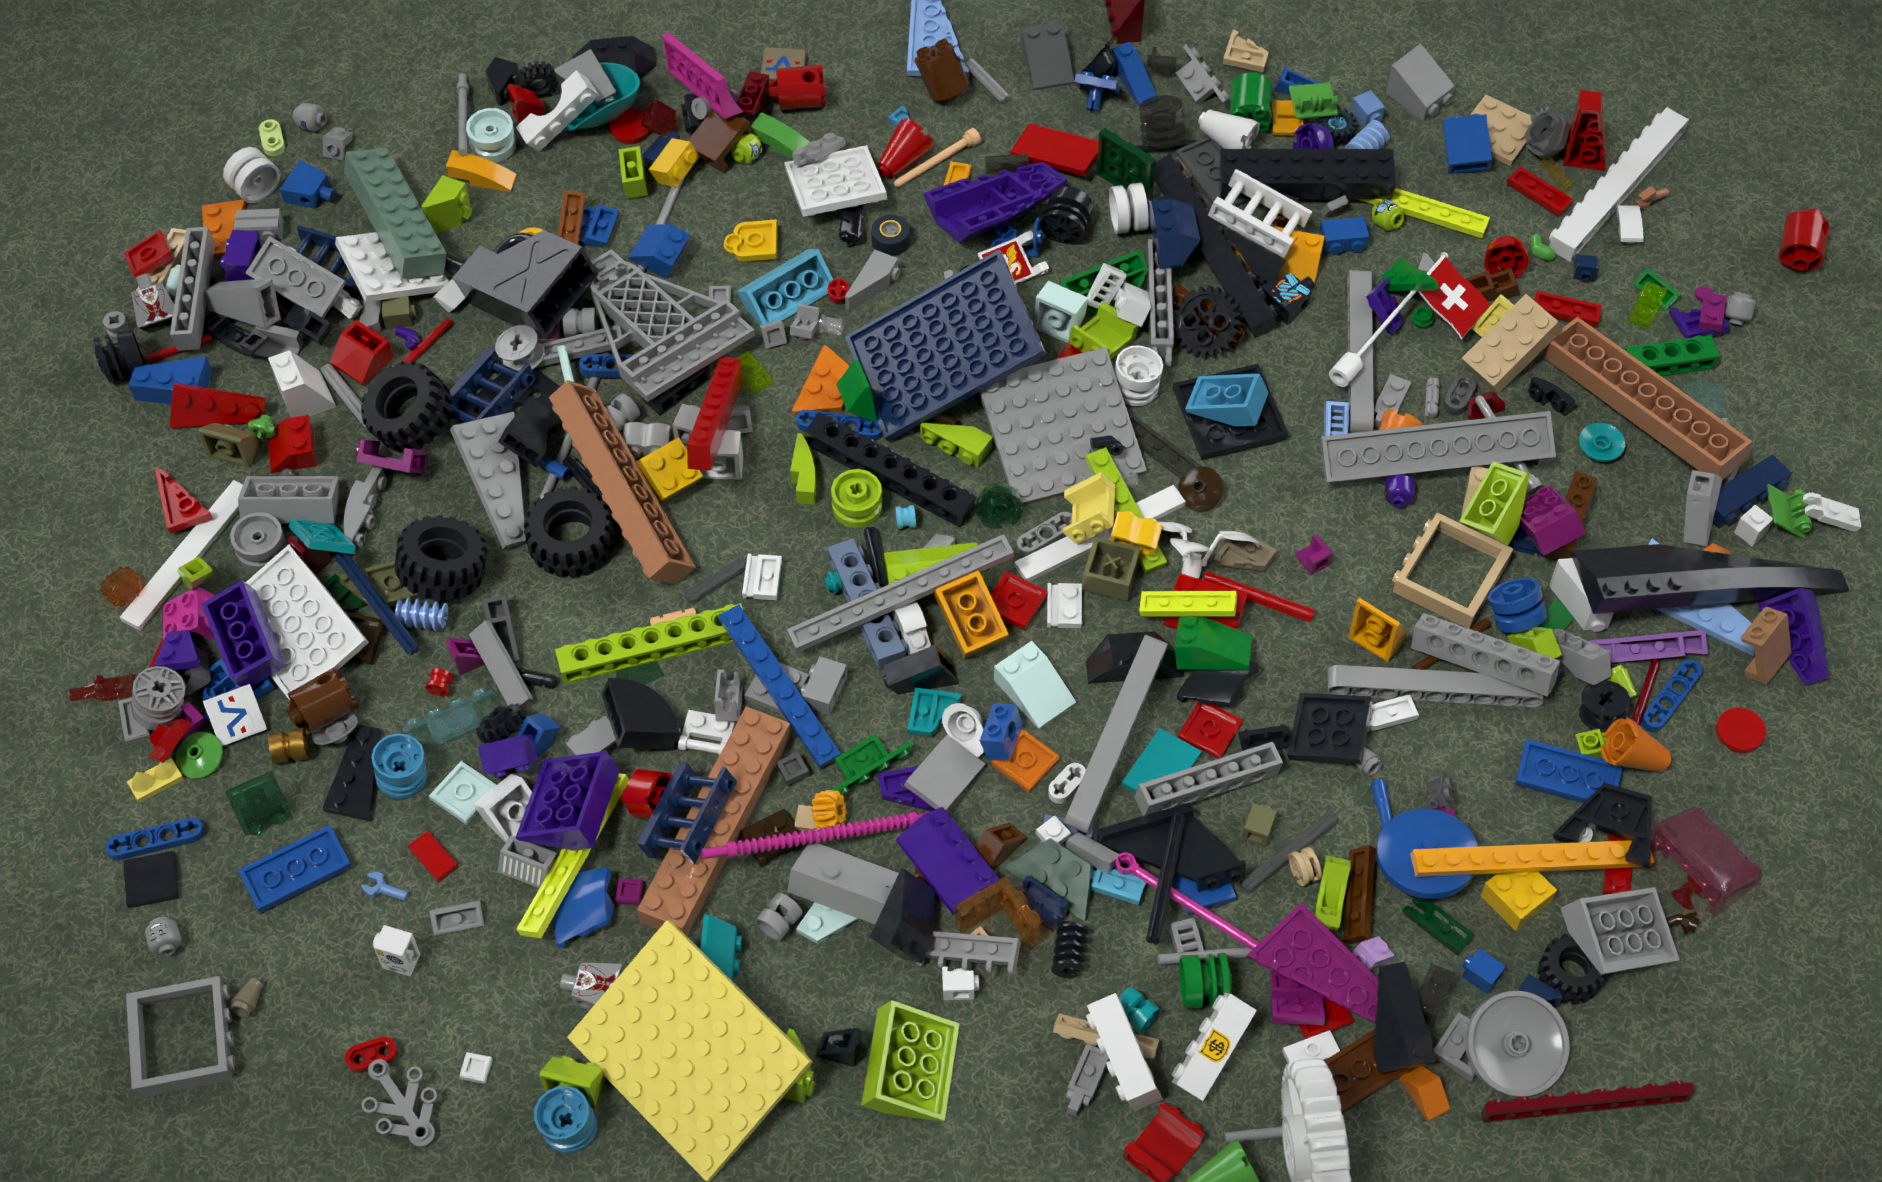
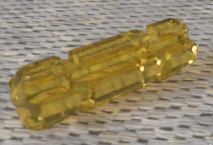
[1541,158,1574,192]

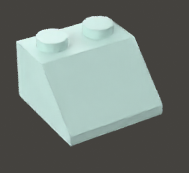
[1033,281,1088,343]

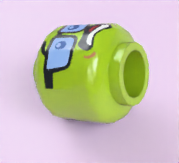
[731,133,762,164]
[1372,199,1404,231]

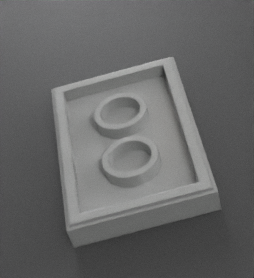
[904,735,985,811]

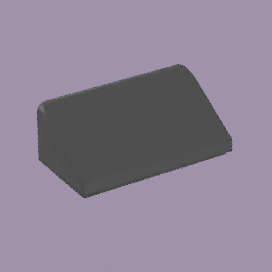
[181,649,211,696]

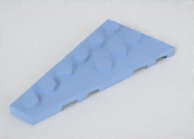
[907,0,969,78]
[1648,538,1754,656]

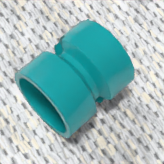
[1119,986,1161,1035]

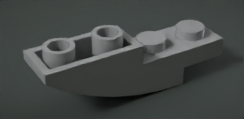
[344,465,387,554]

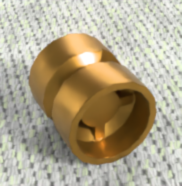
[268,728,309,764]

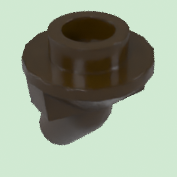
[1666,912,1700,935]

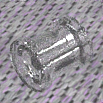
[819,314,845,337]

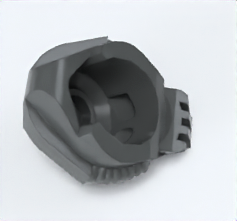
[1525,106,1571,159]

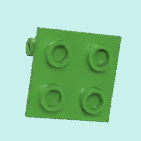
[1288,82,1338,119]
[1767,484,1812,539]

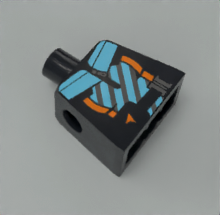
[1261,273,1314,325]

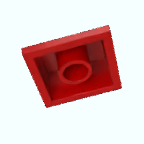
[268,415,317,474]

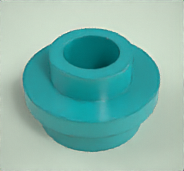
[824,571,843,594]

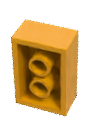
[934,570,1009,659]

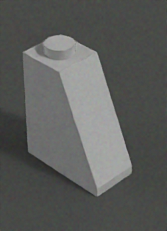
[554,49,617,108]

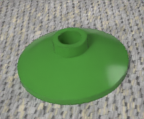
[176,732,223,779]

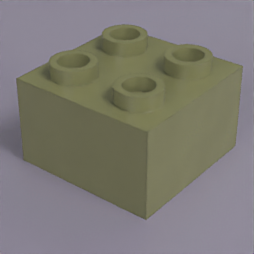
[1082,537,1141,601]

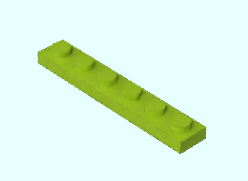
[1085,447,1167,574]

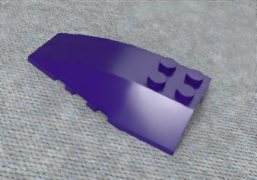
[924,162,1068,243]

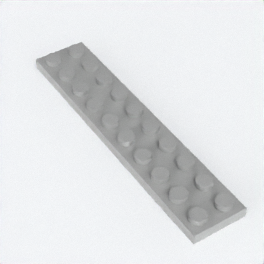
[1320,411,1556,483]

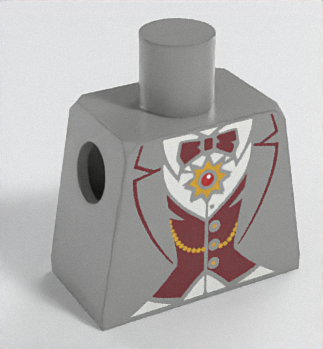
[131,273,174,329]
[560,963,623,1011]

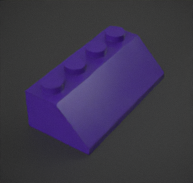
[896,807,1000,915]

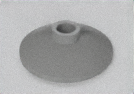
[312,714,358,745]

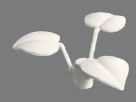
[1158,522,1260,579]

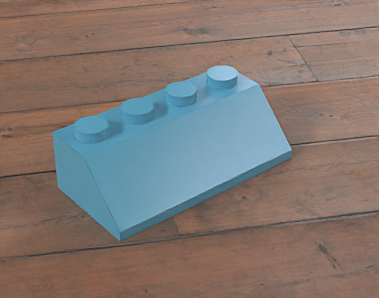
[737,249,833,325]

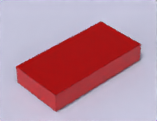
[408,831,458,883]

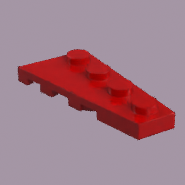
[169,383,267,428]

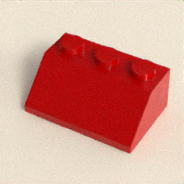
[1163,573,1248,630]

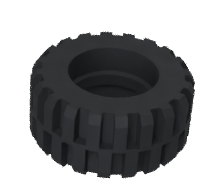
[361,361,452,452]
[524,486,616,577]
[395,515,488,602]

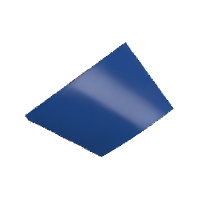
[203,658,275,722]
[555,867,614,948]

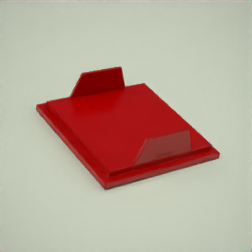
[149,718,192,763]

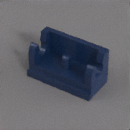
[1012,875,1069,932]

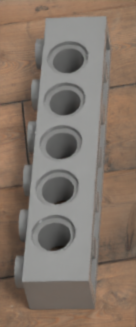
[1411,613,1560,696]
[1134,742,1283,816]

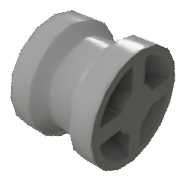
[103,311,129,339]

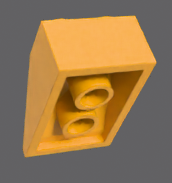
[1348,598,1407,662]

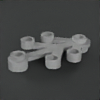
[362,1059,438,1147]

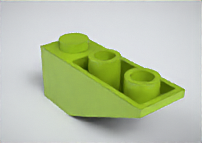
[920,423,993,468]

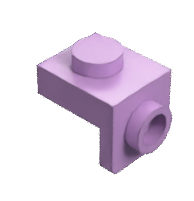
[1352,936,1395,971]

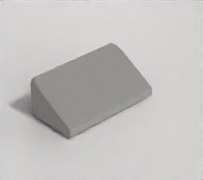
[360,299,383,332]
[1066,832,1119,874]
[429,900,484,936]

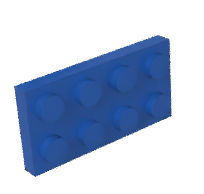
[1515,739,1622,803]
[238,825,352,913]

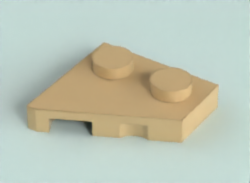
[1223,30,1269,73]

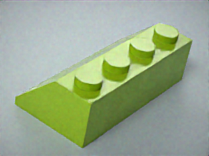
[884,542,983,585]

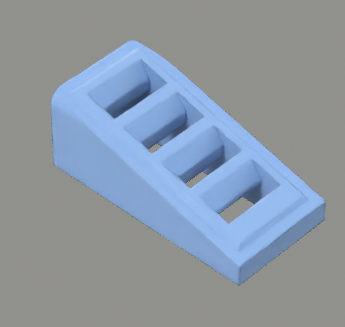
[1324,401,1349,436]

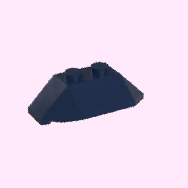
[1147,196,1200,269]

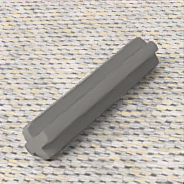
[965,58,1010,104]

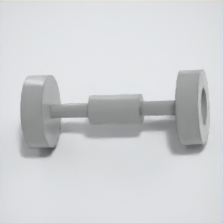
[691,89,740,119]

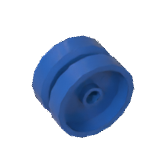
[1488,578,1548,633]

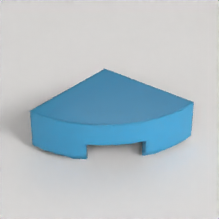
[888,105,909,127]

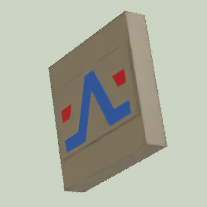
[761,47,806,82]

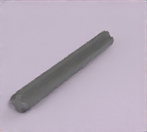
[1241,812,1337,893]

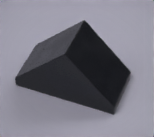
[816,1028,862,1067]

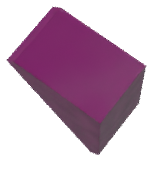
[446,638,485,675]

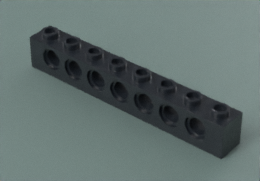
[804,412,976,528]

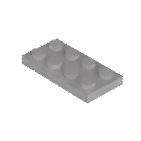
[246,236,346,318]

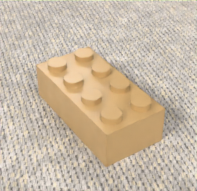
[1462,294,1562,395]

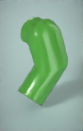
[1530,234,1556,261]

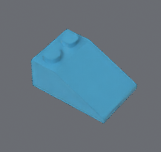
[1185,374,1269,426]

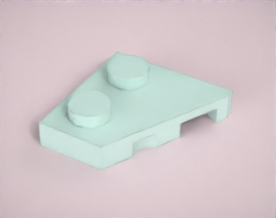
[796,902,861,944]

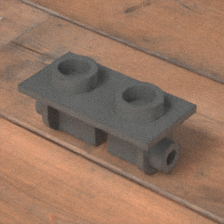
[1426,769,1454,812]

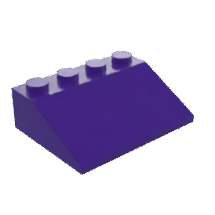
[516,751,620,850]

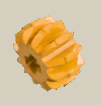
[811,790,847,830]

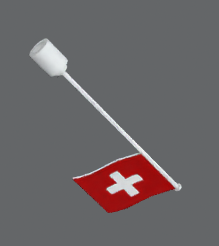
[1329,252,1490,387]

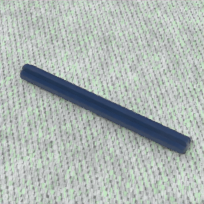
[335,552,419,656]

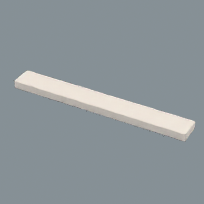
[120,480,243,631]
[1015,485,1186,582]

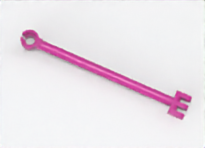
[1115,852,1273,972]

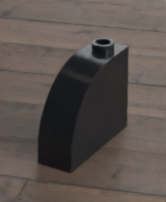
[602,678,681,749]

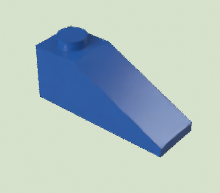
[1111,42,1158,107]

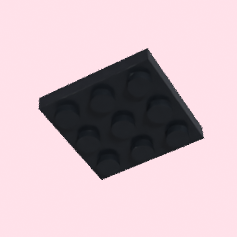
[1287,693,1373,764]

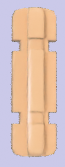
[650,608,696,625]

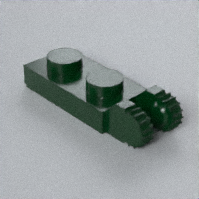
[1402,898,1474,956]

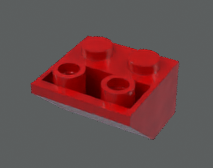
[330,320,394,386]

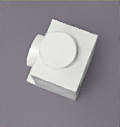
[942,967,979,1000]

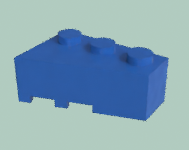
[129,356,212,404]

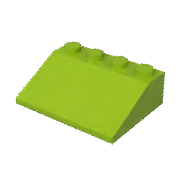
[861,1000,959,1122]

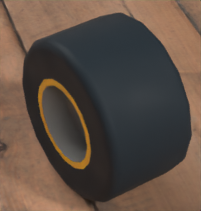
[871,214,910,256]

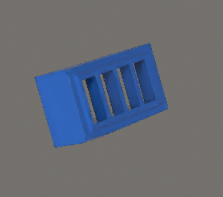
[1274,67,1319,95]

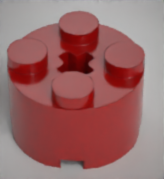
[621,769,673,820]

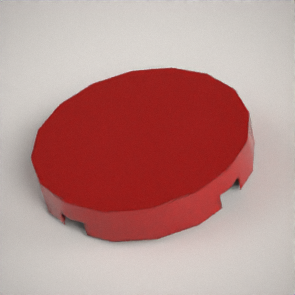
[609,108,652,145]
[1715,707,1766,754]

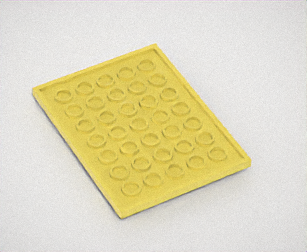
[567,920,813,1182]

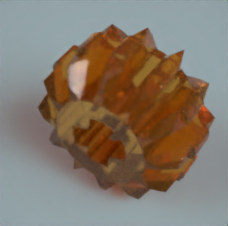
[101,566,143,606]

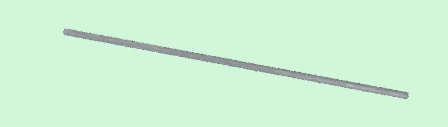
[540,177,685,499]

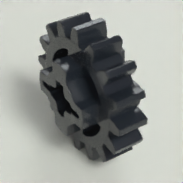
[475,703,527,744]

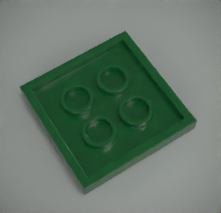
[1097,128,1156,196]

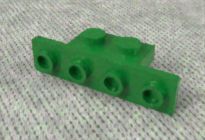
[831,734,914,795]

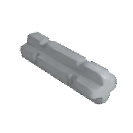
[1425,377,1440,418]

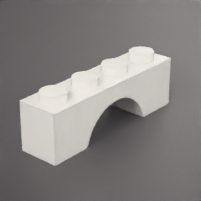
[516,70,599,151]

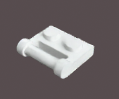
[678,710,736,756]

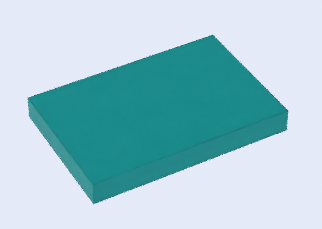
[289,519,356,554]
[1122,728,1202,794]

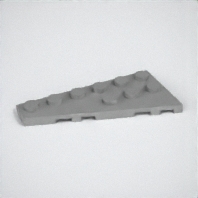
[450,412,526,550]

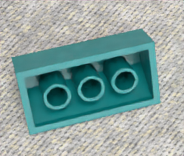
[700,915,742,987]

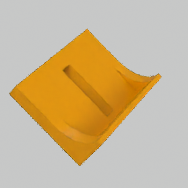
[1272,100,1303,136]

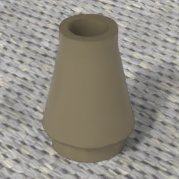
[230,978,263,1018]

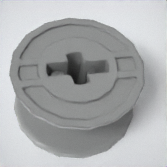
[495,325,545,371]

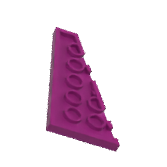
[1246,903,1378,1024]

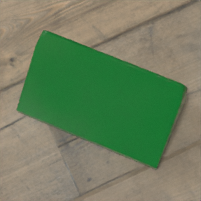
[1632,268,1683,311]
[1536,599,1574,631]

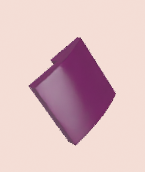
[1270,971,1325,1025]

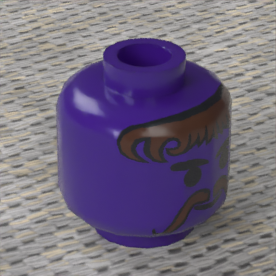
[1384,474,1415,508]

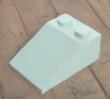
[994,641,1076,729]

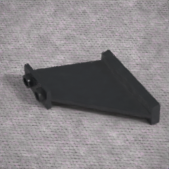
[1096,802,1246,892]

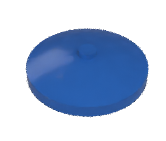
[1376,809,1478,899]

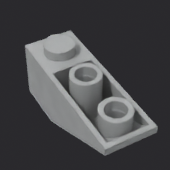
[1683,470,1723,547]
[1552,629,1611,685]

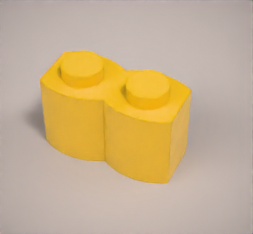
[1109,511,1163,556]

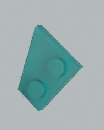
[907,688,961,737]

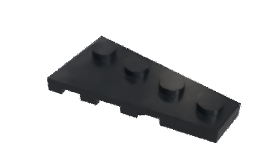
[323,724,381,822]

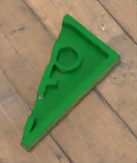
[1376,258,1439,291]

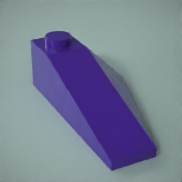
[1758,588,1829,686]

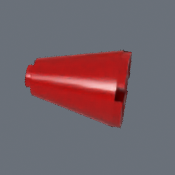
[878,118,934,178]

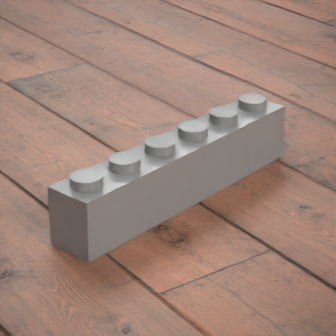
[170,227,216,350]

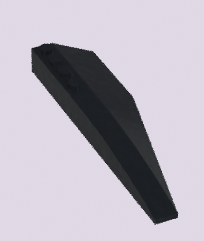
[1571,544,1849,614]

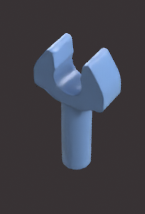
[361,872,409,901]

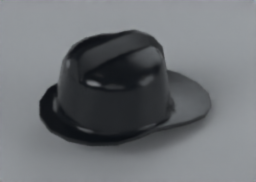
[1081,36,1116,78]

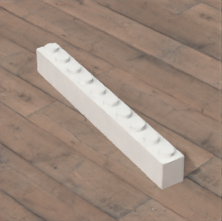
[1549,108,1689,262]

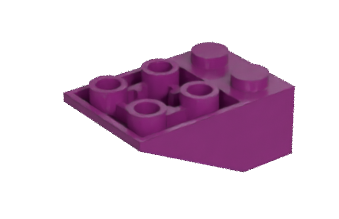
[1520,485,1586,556]

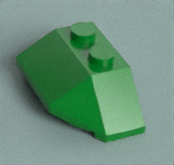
[1059,249,1149,315]

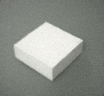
[459,1052,493,1084]

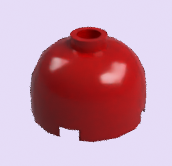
[1484,236,1528,278]

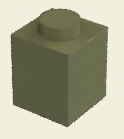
[382,296,416,329]
[1242,803,1277,847]

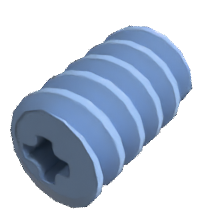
[1344,119,1390,149]
[395,597,448,632]

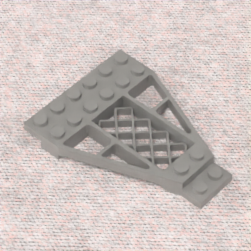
[588,249,755,402]

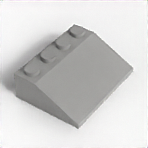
[1561,887,1680,975]

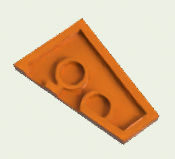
[202,199,246,259]

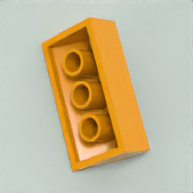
[1233,226,1325,284]

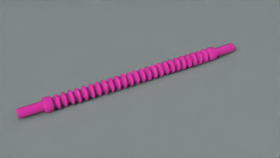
[701,812,928,859]

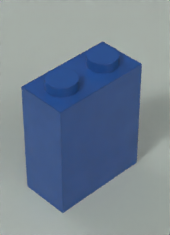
[1443,114,1492,174]

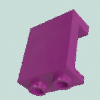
[356,439,428,473]

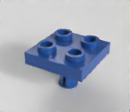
[1074,71,1121,111]

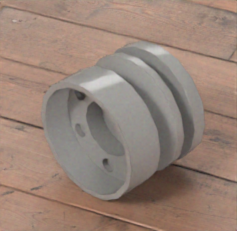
[131,666,185,730]

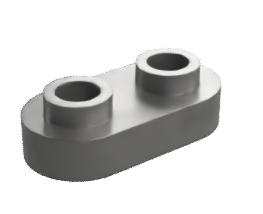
[1444,374,1476,414]

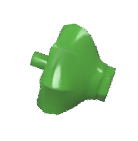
[248,414,276,439]

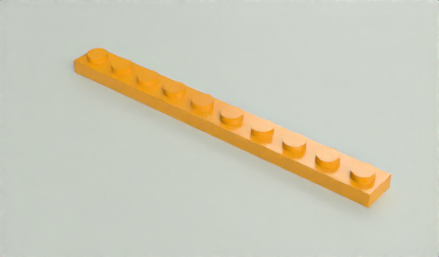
[1410,840,1654,877]

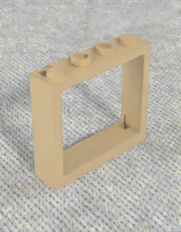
[1392,513,1513,629]

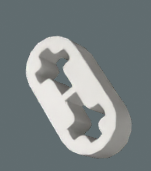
[1048,763,1086,804]

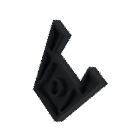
[1553,783,1653,869]

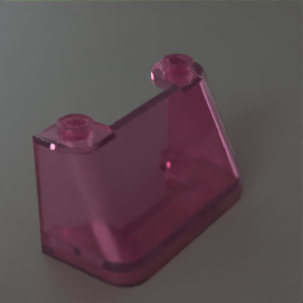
[1651,807,1762,917]

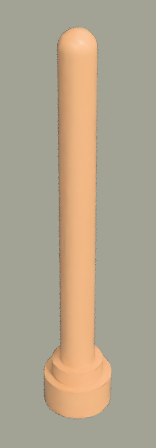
[894,128,981,187]

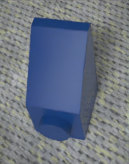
[517,713,561,757]

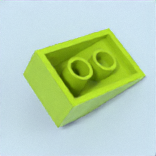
[1459,461,1530,546]

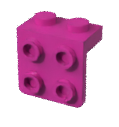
[163,586,215,640]

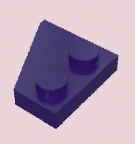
[1366,277,1403,334]
[1669,307,1730,339]
[154,630,201,670]
[878,766,935,811]

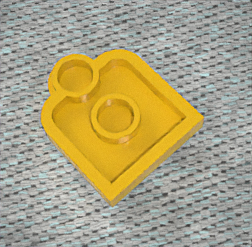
[724,219,778,262]

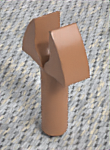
[1635,186,1669,210]

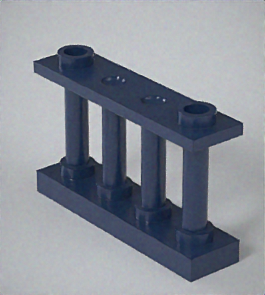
[296,225,360,300]
[447,347,536,424]
[636,762,737,864]

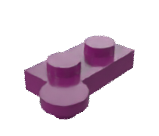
[1695,286,1727,332]

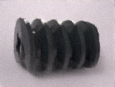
[1052,921,1089,979]

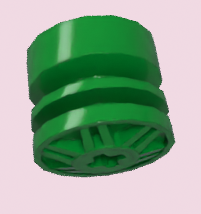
[1179,953,1232,1009]

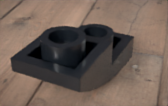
[1528,377,1575,417]

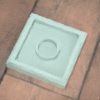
[429,761,496,825]

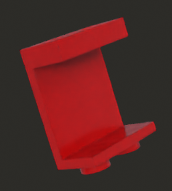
[1123,1102,1205,1182]

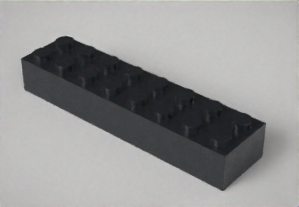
[1219,149,1396,199]

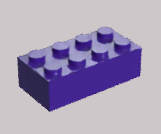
[201,580,286,687]

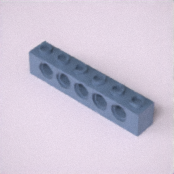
[827,539,908,671]

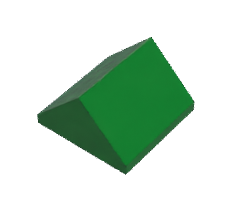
[836,359,877,422]

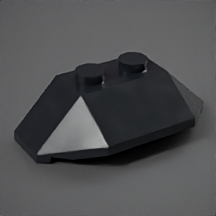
[572,36,657,77]
[1086,631,1184,684]

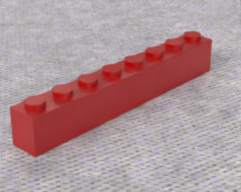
[687,357,742,470]

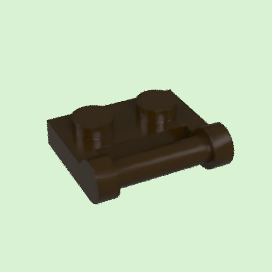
[740,809,803,867]

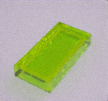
[735,351,774,395]

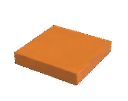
[991,729,1060,793]

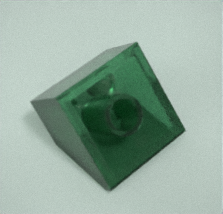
[225,771,292,837]

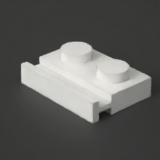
[742,554,782,601]
[1047,583,1082,628]

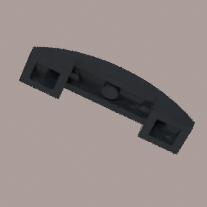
[203,312,270,355]

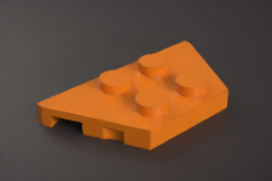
[792,345,849,416]

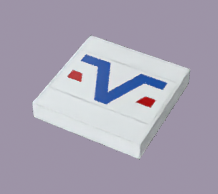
[203,684,267,746]

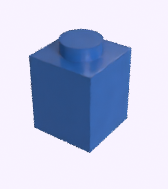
[1462,949,1506,994]

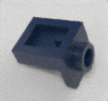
[1573,254,1599,282]

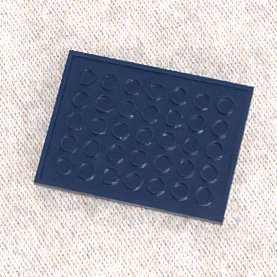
[845,250,1046,442]

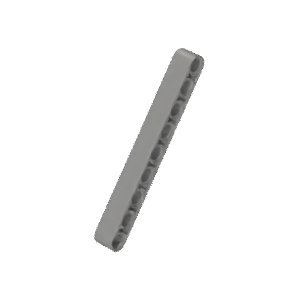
[1347,270,1374,433]
[1064,635,1168,833]
[1328,665,1544,707]

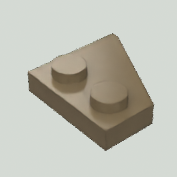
[1213,528,1277,571]

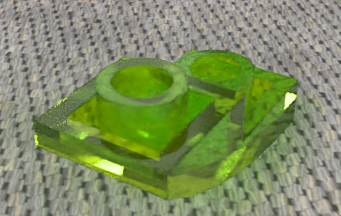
[1628,281,1667,330]

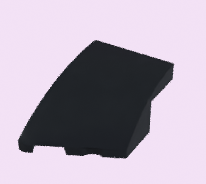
[1177,660,1259,707]

